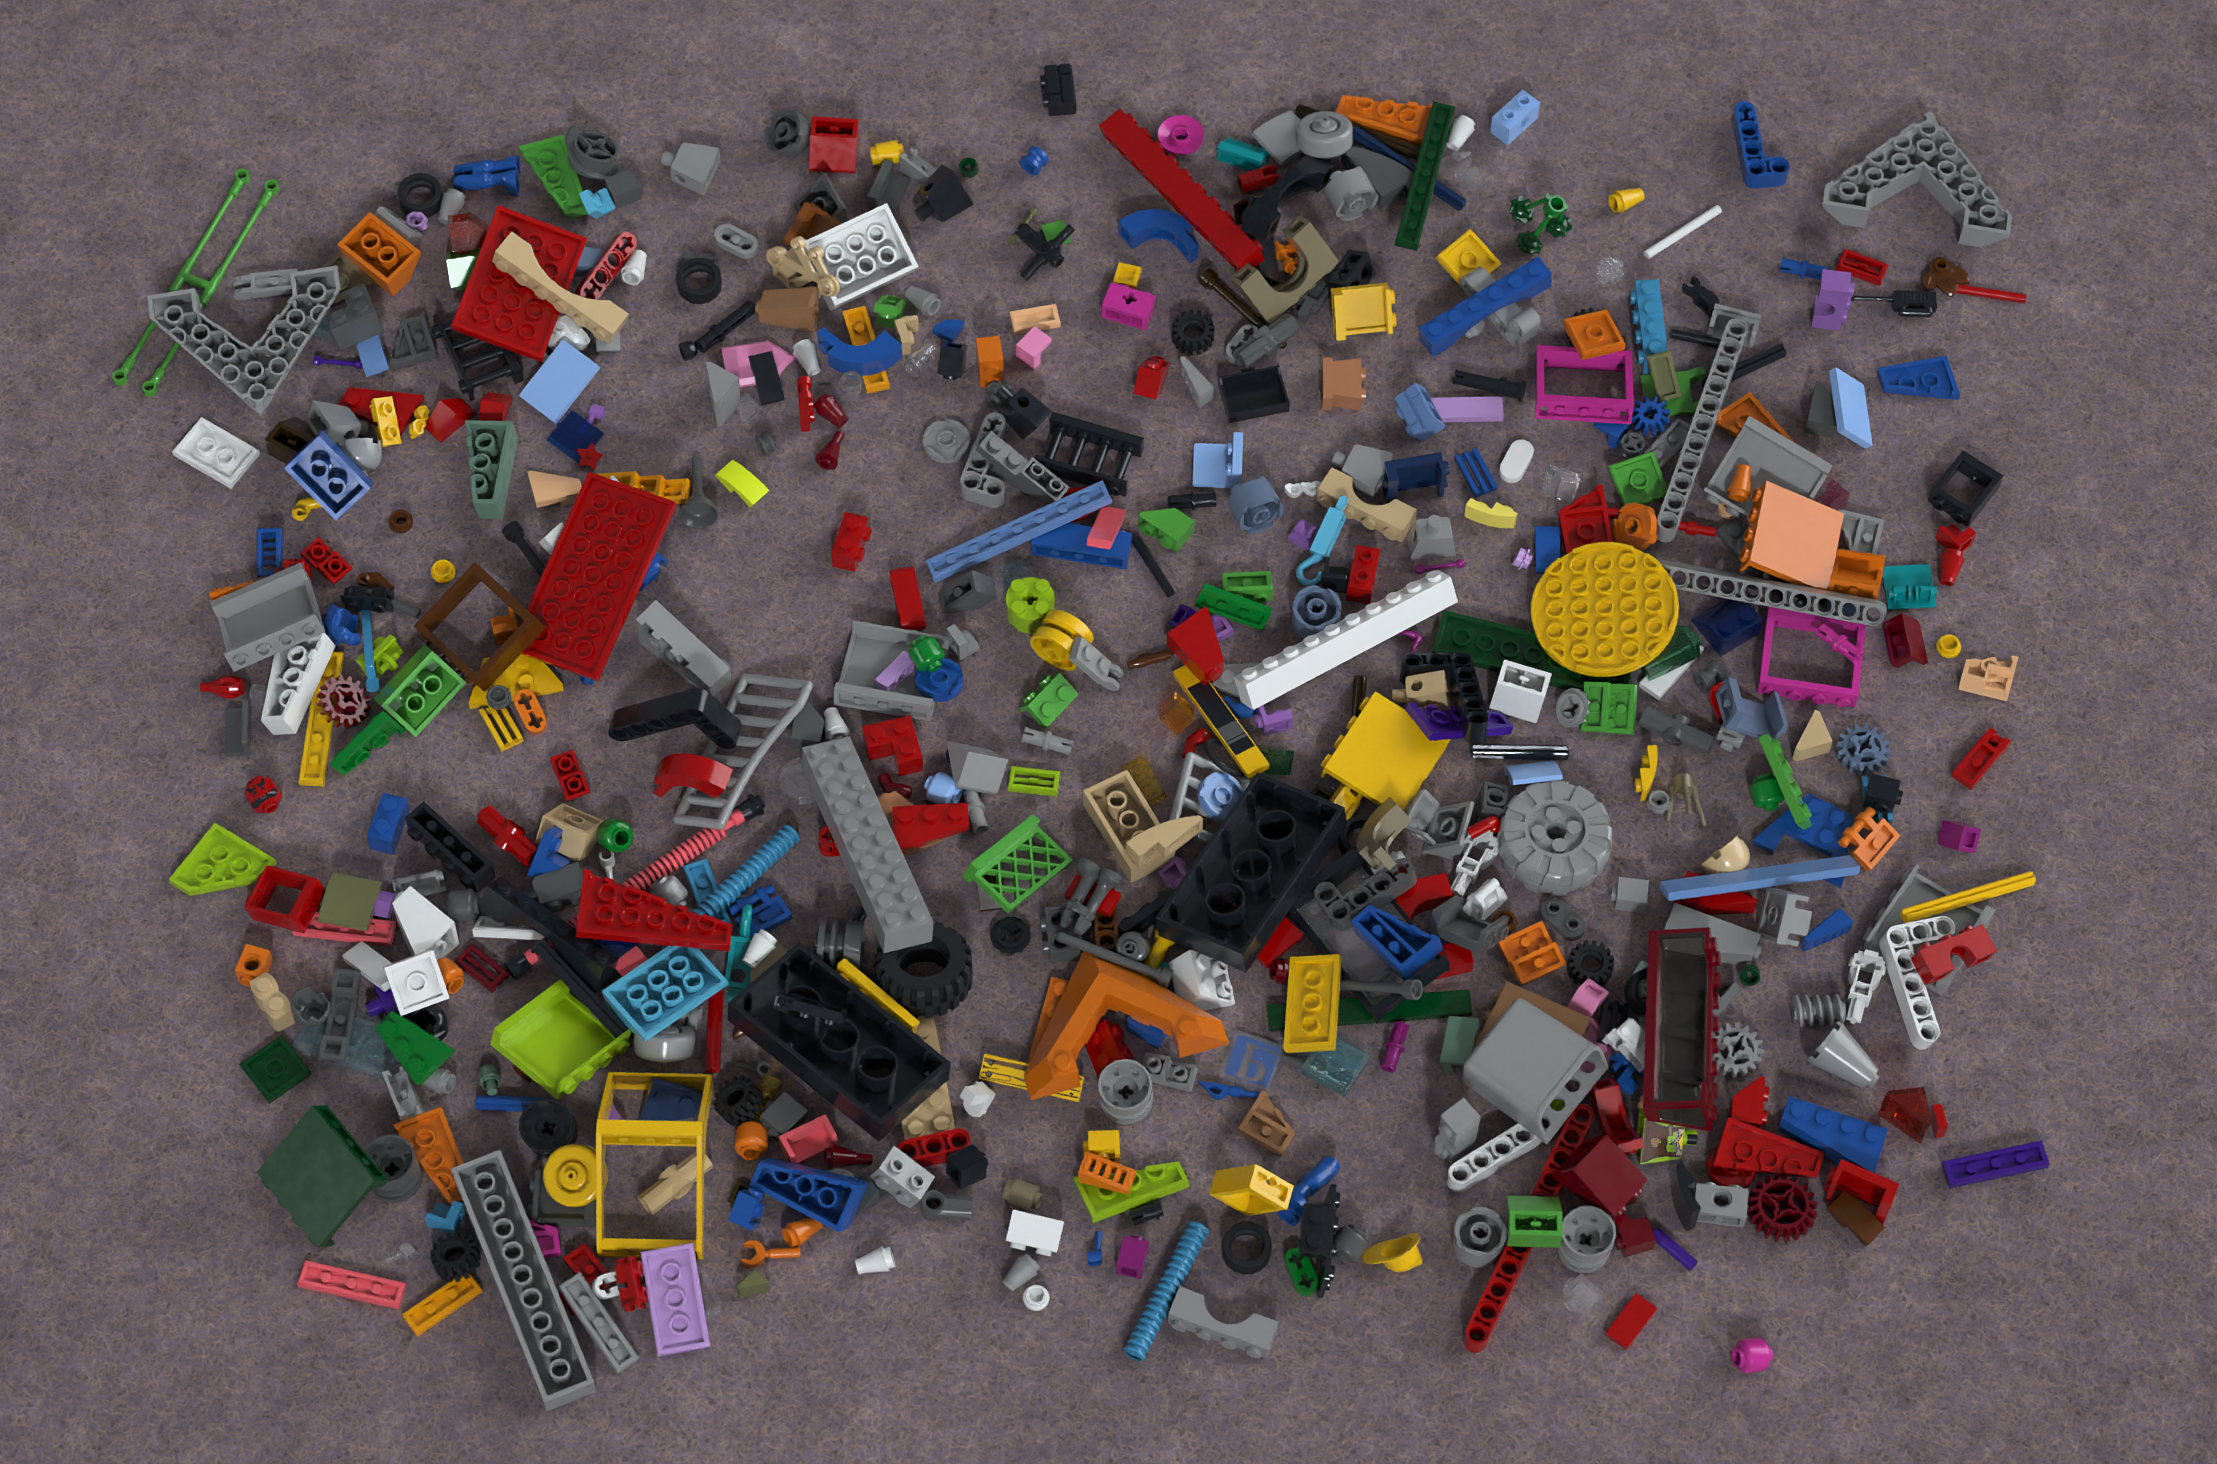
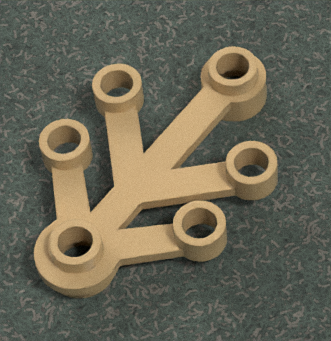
[766,236,840,299]

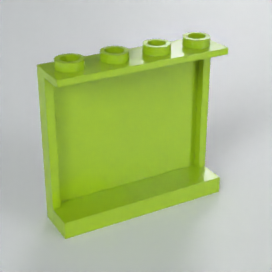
[490,979,631,1100]

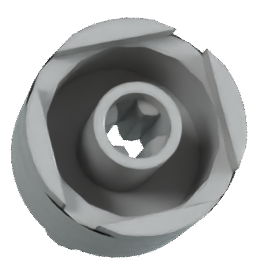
[1323,167,1378,221]
[1452,1207,1507,1268]

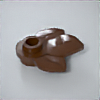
[1922,257,1970,297]

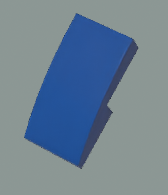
[1534,526,1560,574]

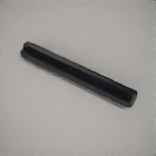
[1702,344,1787,388]
[1470,744,1569,760]

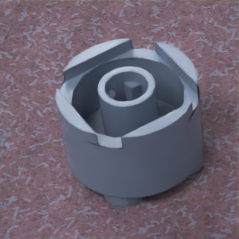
[1228,476,1284,534]
[1291,585,1341,639]

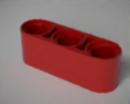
[889,566,926,631]
[897,1128,970,1167]

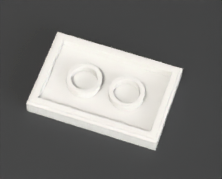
[172,417,260,489]

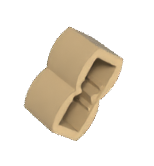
[250,972,295,1032]

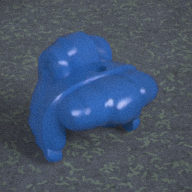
[321,604,361,646]

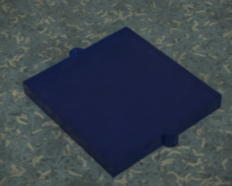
[547,410,604,464]

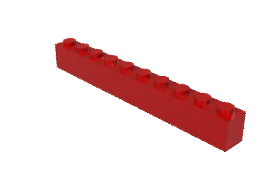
[1098,108,1265,272]

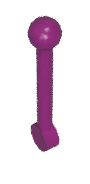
[1415,559,1465,574]

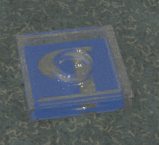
[1219,1029,1284,1094]

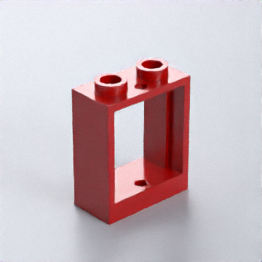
[244,865,326,934]

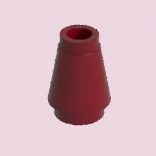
[813,393,849,428]

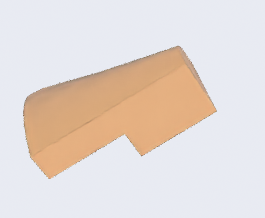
[527,471,582,508]
[1959,656,2018,701]

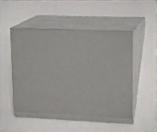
[705,361,741,427]
[947,741,1008,795]
[1423,801,1474,861]

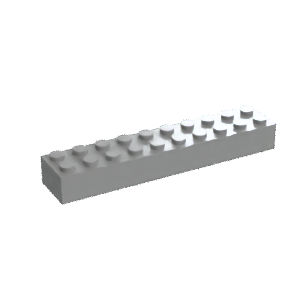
[801,736,934,953]
[451,1150,596,1412]

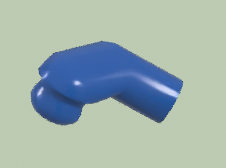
[1223,695,1257,719]

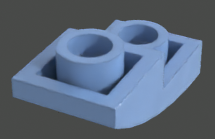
[356,334,389,377]

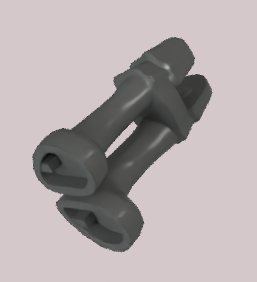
[1060,857,1123,935]

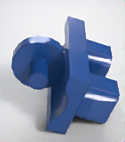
[1609,1052,1644,1096]

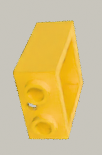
[1209,1164,1294,1216]

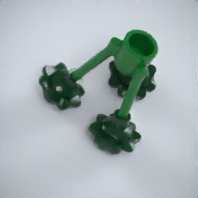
[1509,194,1572,255]

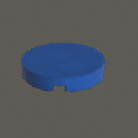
[915,658,964,702]

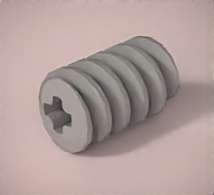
[1791,994,1846,1027]

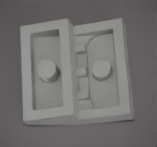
[1252,111,1303,166]

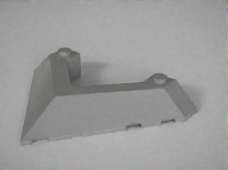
[1822,110,2012,248]
[147,265,341,416]

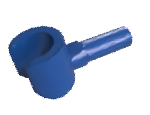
[1087,1231,1102,1267]

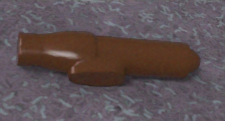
[1127,649,1174,670]

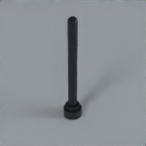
[502,521,545,577]

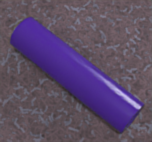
[1653,1228,1698,1271]

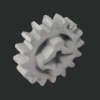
[1715,1023,1764,1078]

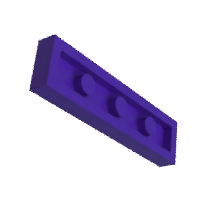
[1941,1141,2050,1189]

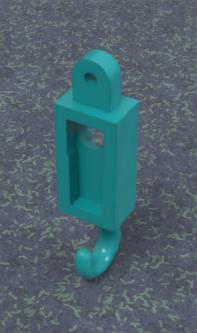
[724,904,753,1002]

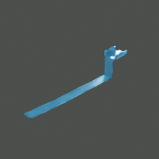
[361,610,380,694]

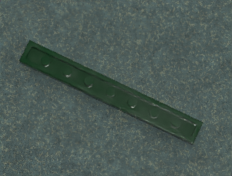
[1394,101,1456,251]
[1266,989,1472,1031]

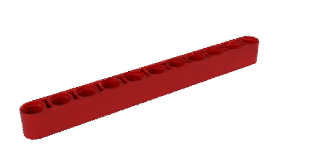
[1463,1104,1594,1353]

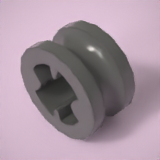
[755,431,776,456]

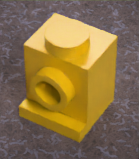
[1083,1130,1120,1164]

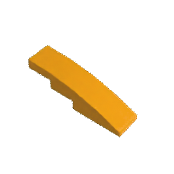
[597,471,691,504]

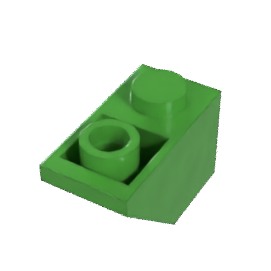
[1138,508,1195,552]

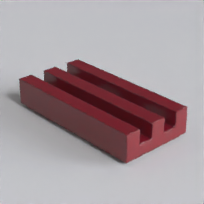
[454,943,510,993]

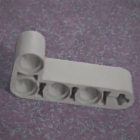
[1460,266,1541,348]
[960,412,1006,508]

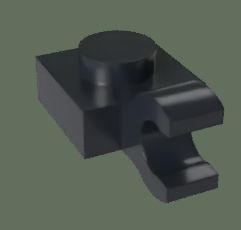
[1681,276,1719,317]

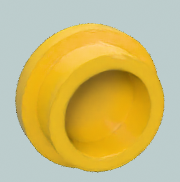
[431,560,456,583]
[1936,634,1961,658]

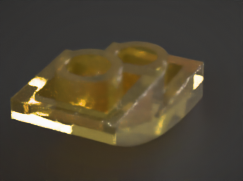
[1121,755,1167,806]

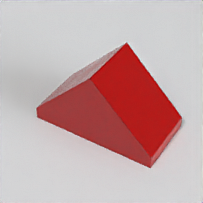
[479,392,513,421]
[425,398,477,443]

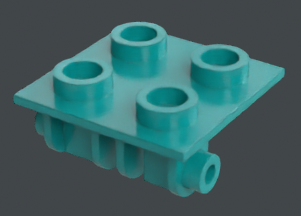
[1883,564,1937,610]

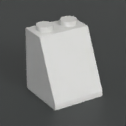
[392,886,459,960]

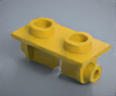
[369,396,402,448]

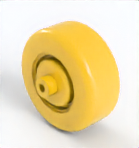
[543,1144,608,1207]

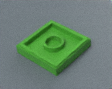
[1607,451,1668,507]

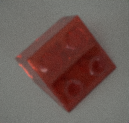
[447,212,489,254]

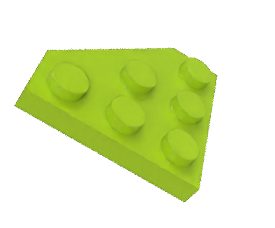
[169,823,277,896]

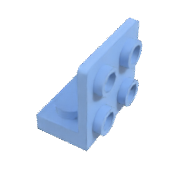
[1193,432,1243,488]

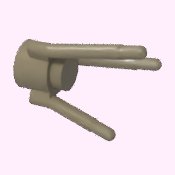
[1665,773,1706,827]

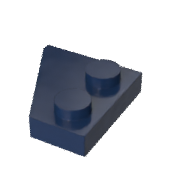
[638,1078,703,1121]

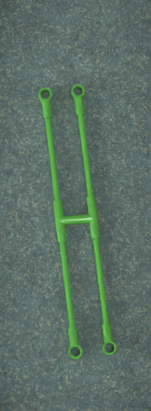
[112,169,279,397]

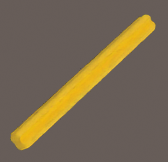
[1899,871,2036,923]

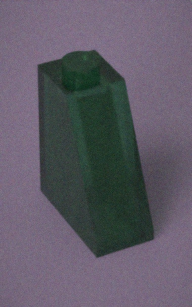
[1640,625,1702,681]

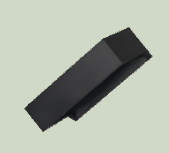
[1218,365,1290,423]

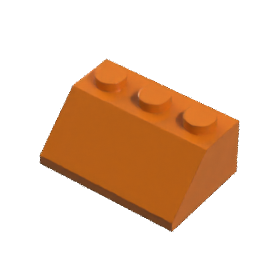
[337,212,421,297]

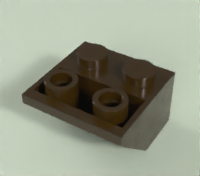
[265,417,315,464]

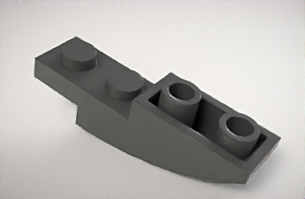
[976,431,1070,503]

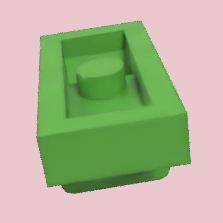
[873,294,907,329]

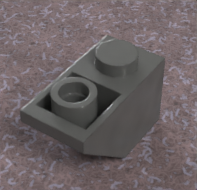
[787,699,825,750]

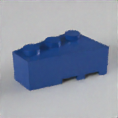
[1351,905,1444,981]

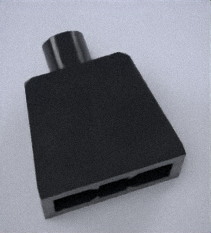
[914,165,974,222]
[994,384,1052,439]

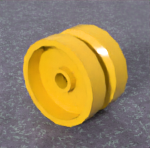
[1030,609,1094,671]

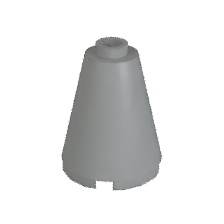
[1806,1021,1880,1089]

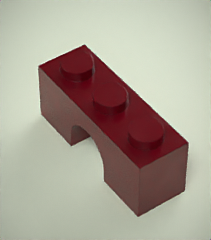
[1611,1197,1656,1258]

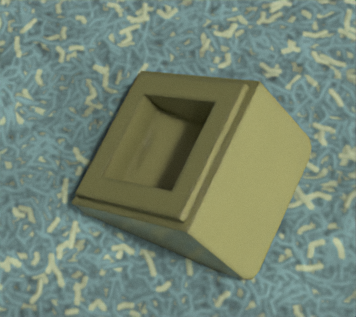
[737,1269,770,1298]

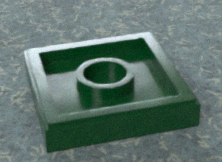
[239,1035,312,1104]

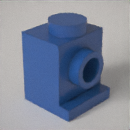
[728,1187,765,1230]

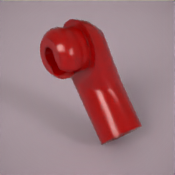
[1466,815,1500,839]

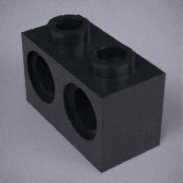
[1325,249,1376,296]

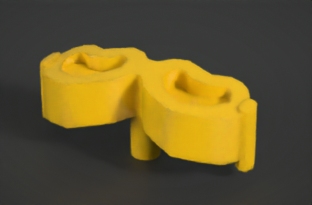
[409,405,430,439]

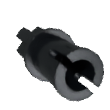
[1168,491,1217,511]

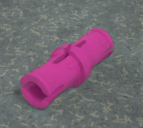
[1816,623,1864,664]

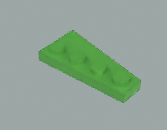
[518,135,588,219]
[1758,734,1812,830]

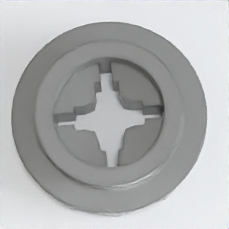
[1556,688,1591,728]

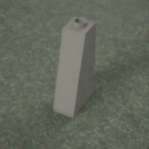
[1663,903,1763,965]

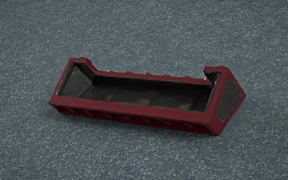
[1643,927,1721,1131]

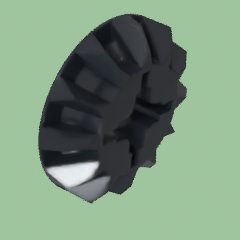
[990,917,1031,956]

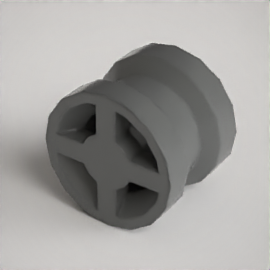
[1619,432,1645,460]

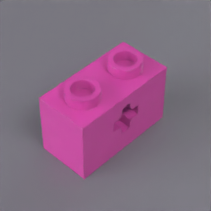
[1101,282,1156,330]

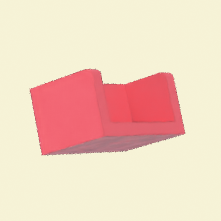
[779,1114,838,1165]

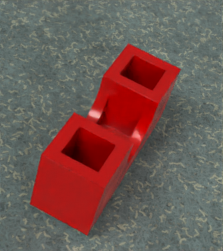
[1911,924,1997,986]

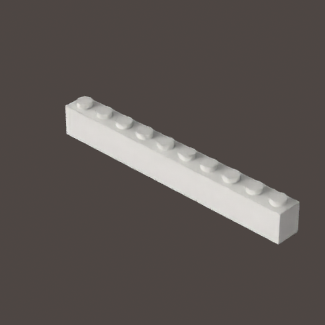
[1234,570,1458,710]

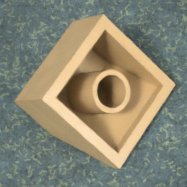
[535,803,604,862]

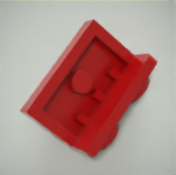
[1084,1020,1133,1078]

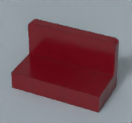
[1882,613,1928,668]

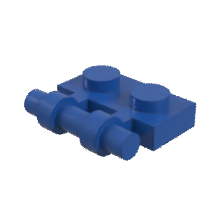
[727,884,792,938]

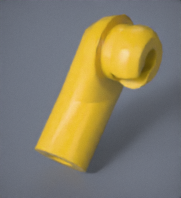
[292,497,323,521]

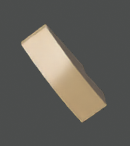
[1126,815,1203,867]

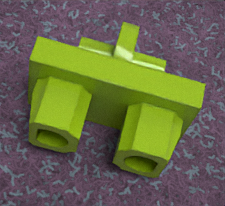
[356,634,404,678]

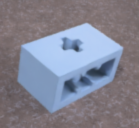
[1490,90,1540,146]

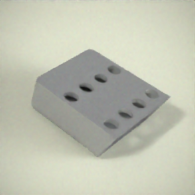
[1462,998,1609,1145]

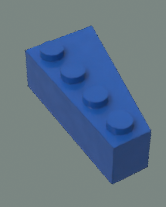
[1778,1096,1888,1173]
[749,1157,870,1232]

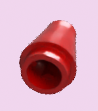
[1939,548,1964,586]

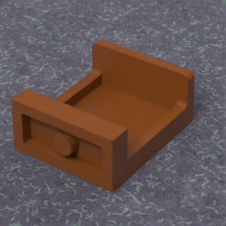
[782,202,843,252]

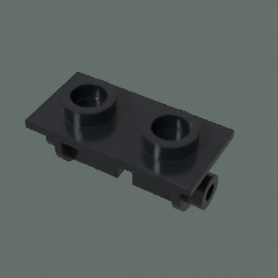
[340,585,394,613]

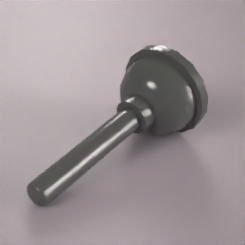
[679,456,718,529]

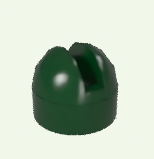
[959,157,979,178]
[1739,964,1760,986]

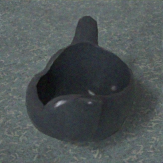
[404,1004,448,1041]

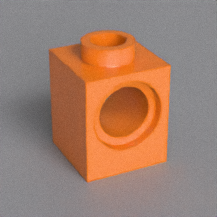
[235,944,273,987]

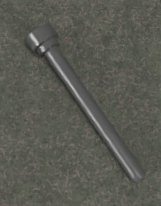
[1056,932,1174,989]
[1340,979,1423,1000]

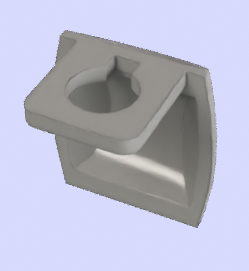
[1405,788,1440,846]

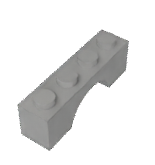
[1168,1286,1279,1358]

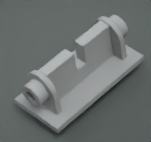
[392,868,447,897]

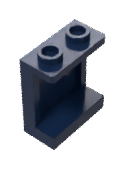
[1382,452,1450,504]

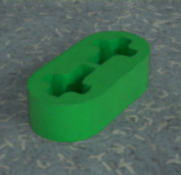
[1284,1247,1318,1296]

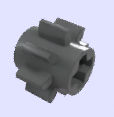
[986,380,1015,410]

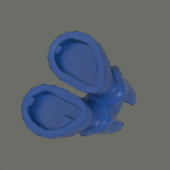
[453,155,521,196]
[1277,1157,1340,1226]

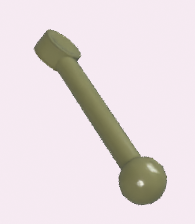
[1007,208,1038,246]

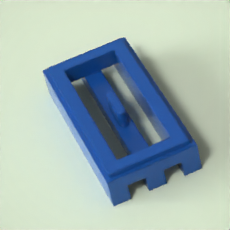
[1454,448,1497,498]

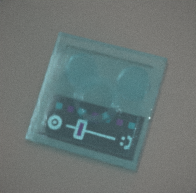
[1300,1038,1371,1097]

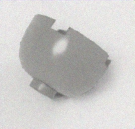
[336,438,382,476]

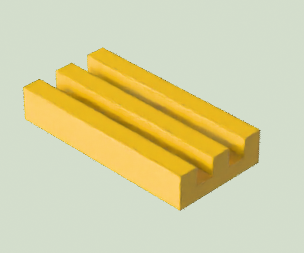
[479,705,524,752]

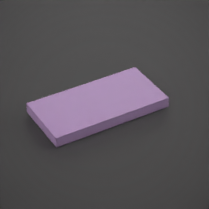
[641,1242,711,1357]

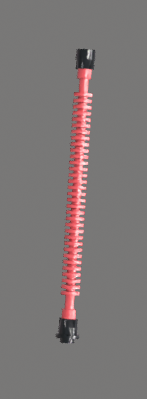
[503,794,765,980]

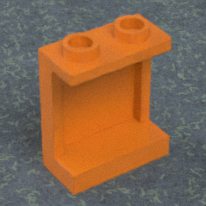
[1828,549,1885,600]

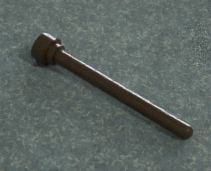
[1198,268,1287,349]

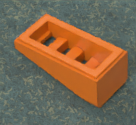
[1078,1152,1137,1195]

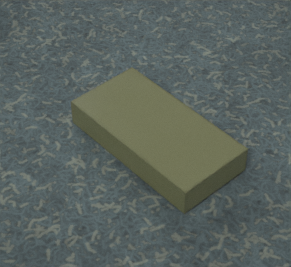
[1646,350,1682,403]

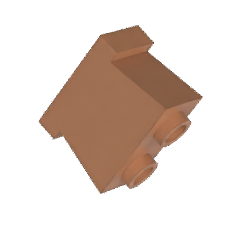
[1322,357,1366,411]

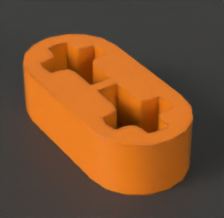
[514,689,547,735]

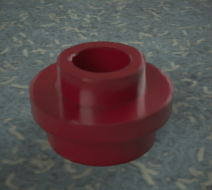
[1269,958,1289,984]

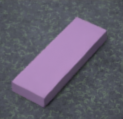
[1431,397,1504,422]

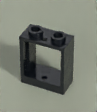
[1928,451,2004,527]

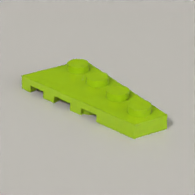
[1073,1161,1189,1223]

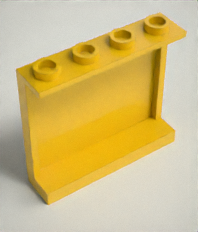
[1321,691,1451,812]

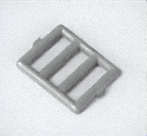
[1169,752,1251,844]

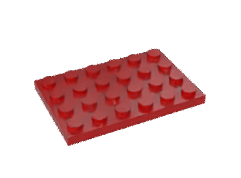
[451,205,588,362]

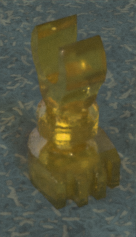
[754,1074,782,1120]

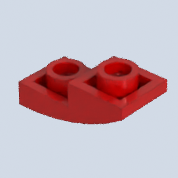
[300,537,353,585]
[550,750,590,802]

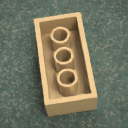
[1083,770,1175,883]

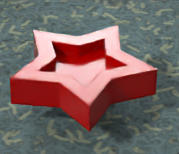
[577,442,604,470]

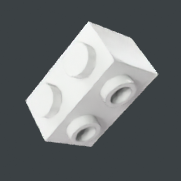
[1006,1210,1064,1257]

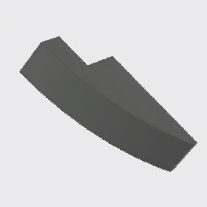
[1340,146,1434,209]

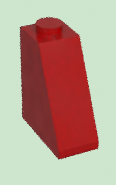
[1167,607,1224,686]

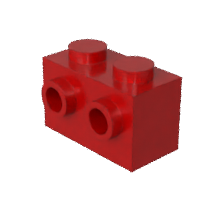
[831,512,872,572]

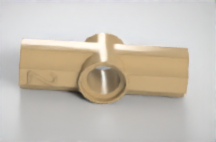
[638,1151,713,1215]

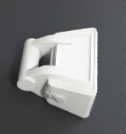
[1462,878,1508,921]

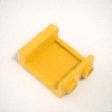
[1330,283,1396,341]

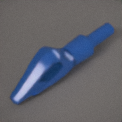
[1198,1080,1259,1100]

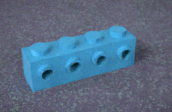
[1629,279,1668,375]

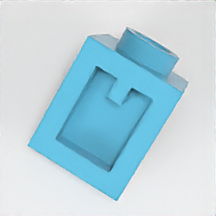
[579,188,616,219]

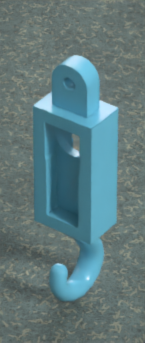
[1296,495,1349,587]

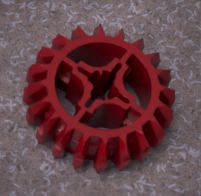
[1747,1173,1817,1243]

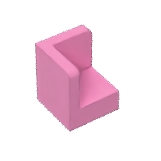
[1016,326,1052,370]
[1567,978,1610,1018]

